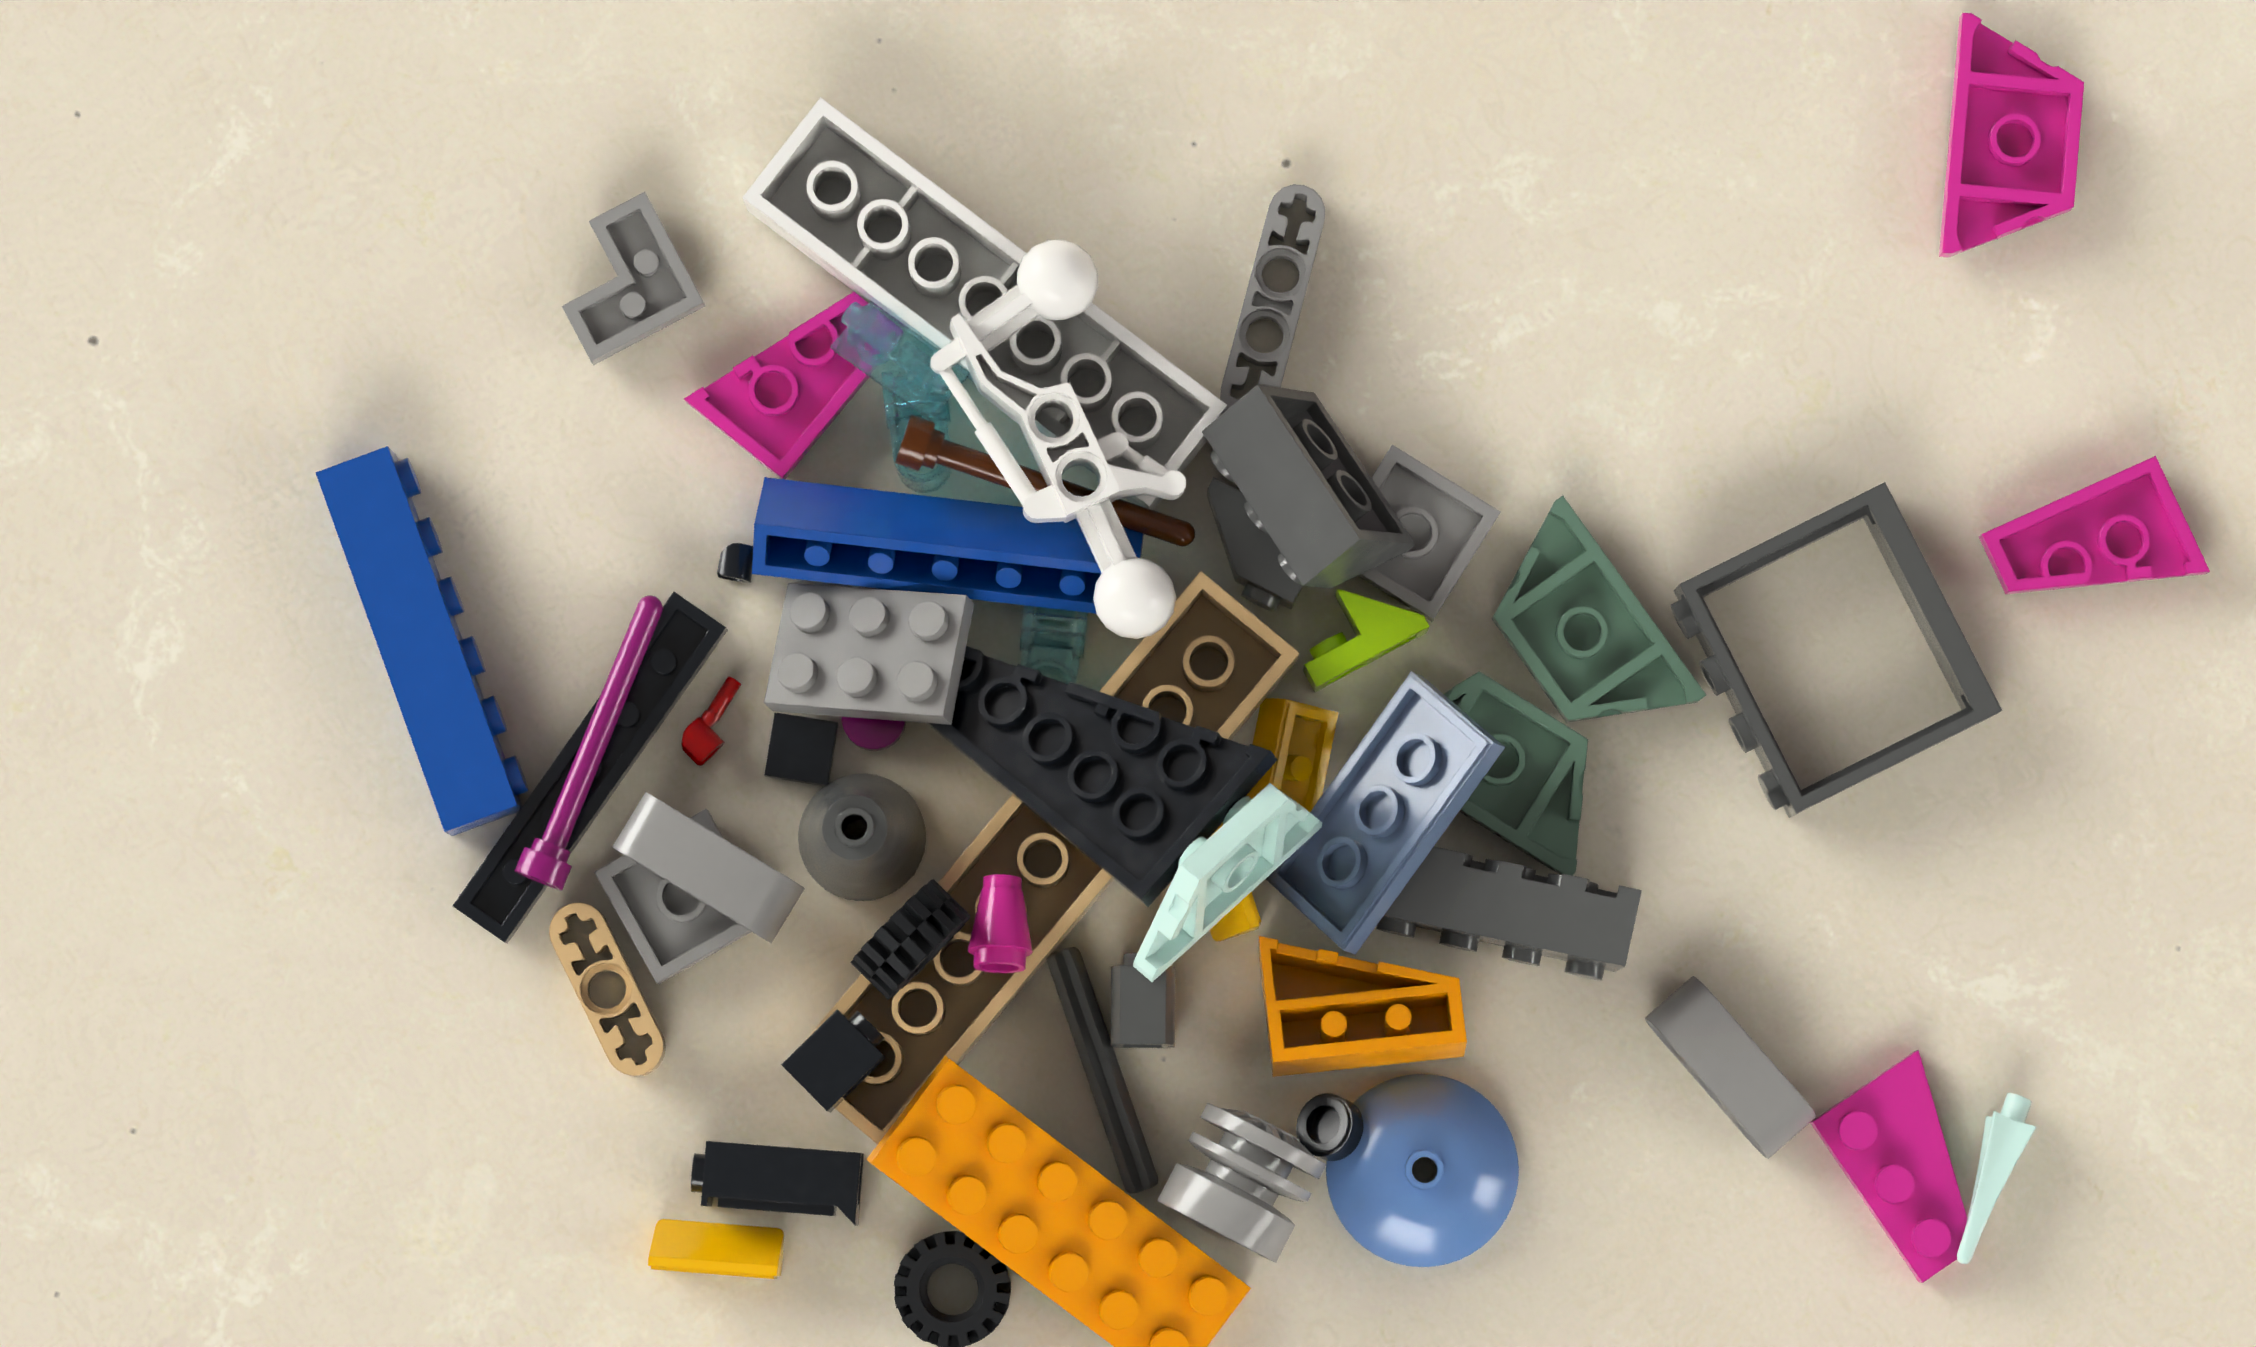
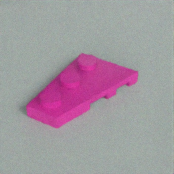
[1810,1050,1967,1283]

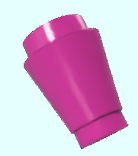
[968,874,1033,973]

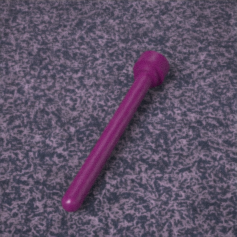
[514,595,663,891]

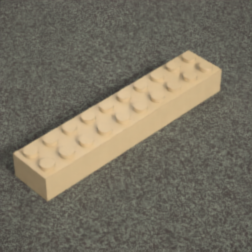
[803,571,1300,1145]

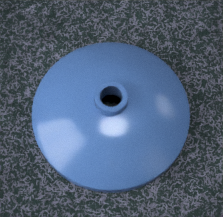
[1326,1074,1519,1267]

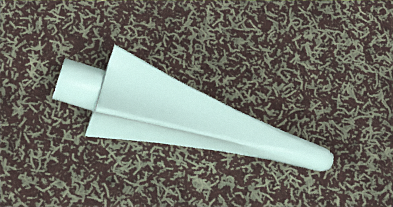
[1957,1093,2036,1264]

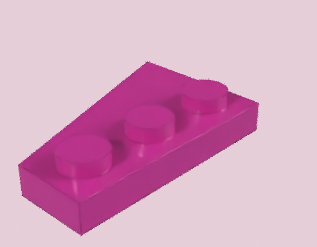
[684,292,904,479]
[1979,456,2210,595]

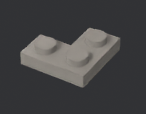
[562,192,705,365]

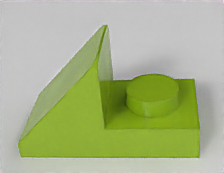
[1303,589,1430,692]

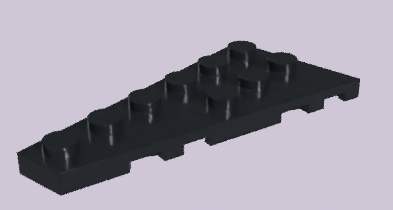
[927,646,1277,907]

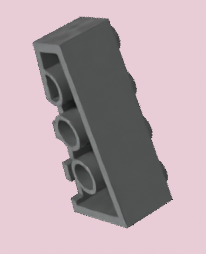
[1376,847,1642,980]

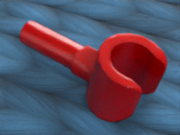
[681,676,741,766]

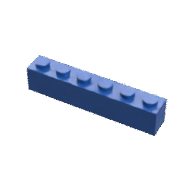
[315,446,529,836]
[752,477,1144,614]

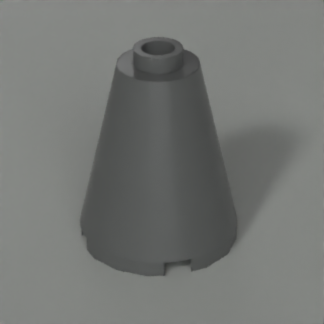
[798,774,926,901]

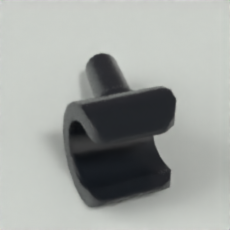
[717,543,753,583]

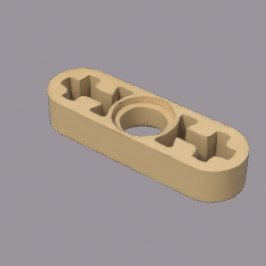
[549,903,666,1076]

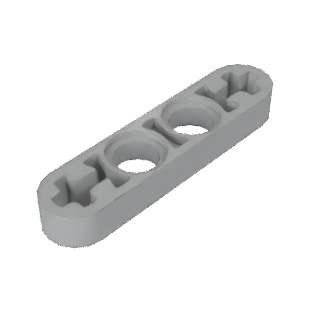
[1220,184,1325,410]

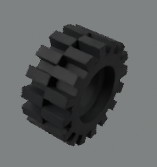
[851,879,971,1000]
[894,1231,1011,1347]

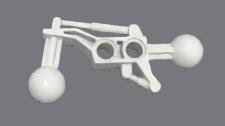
[930,240,1186,639]

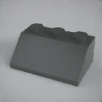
[1202,384,1416,588]

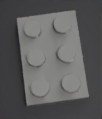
[764,583,974,725]

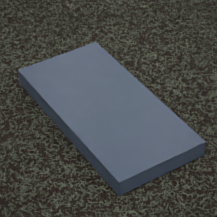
[1266,671,1505,955]

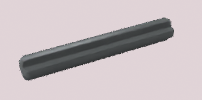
[1047,947,1158,1194]

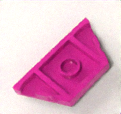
[1939,13,2084,258]

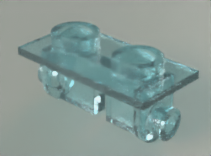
[830,301,970,421]

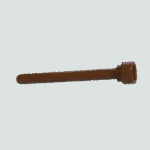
[895,414,1195,547]

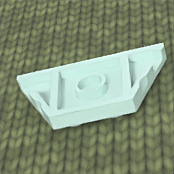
[1133,783,1322,982]

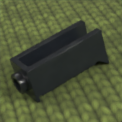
[691,1141,864,1226]

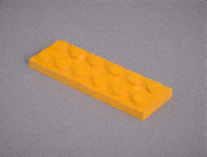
[866,1056,1251,1347]

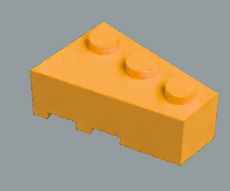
[1258,936,1467,1077]

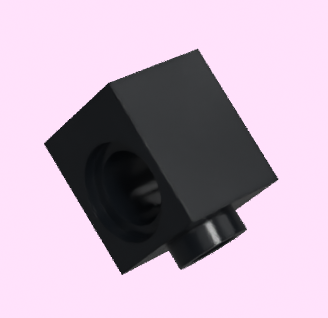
[781,1009,886,1113]

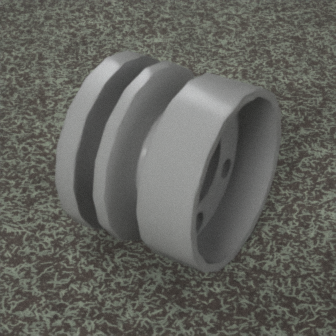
[1157,1103,1327,1263]

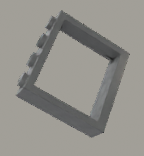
[1671,482,2002,818]

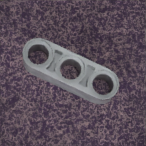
[612,792,805,944]
[1645,976,1816,1159]

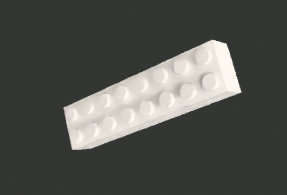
[742,97,1227,510]

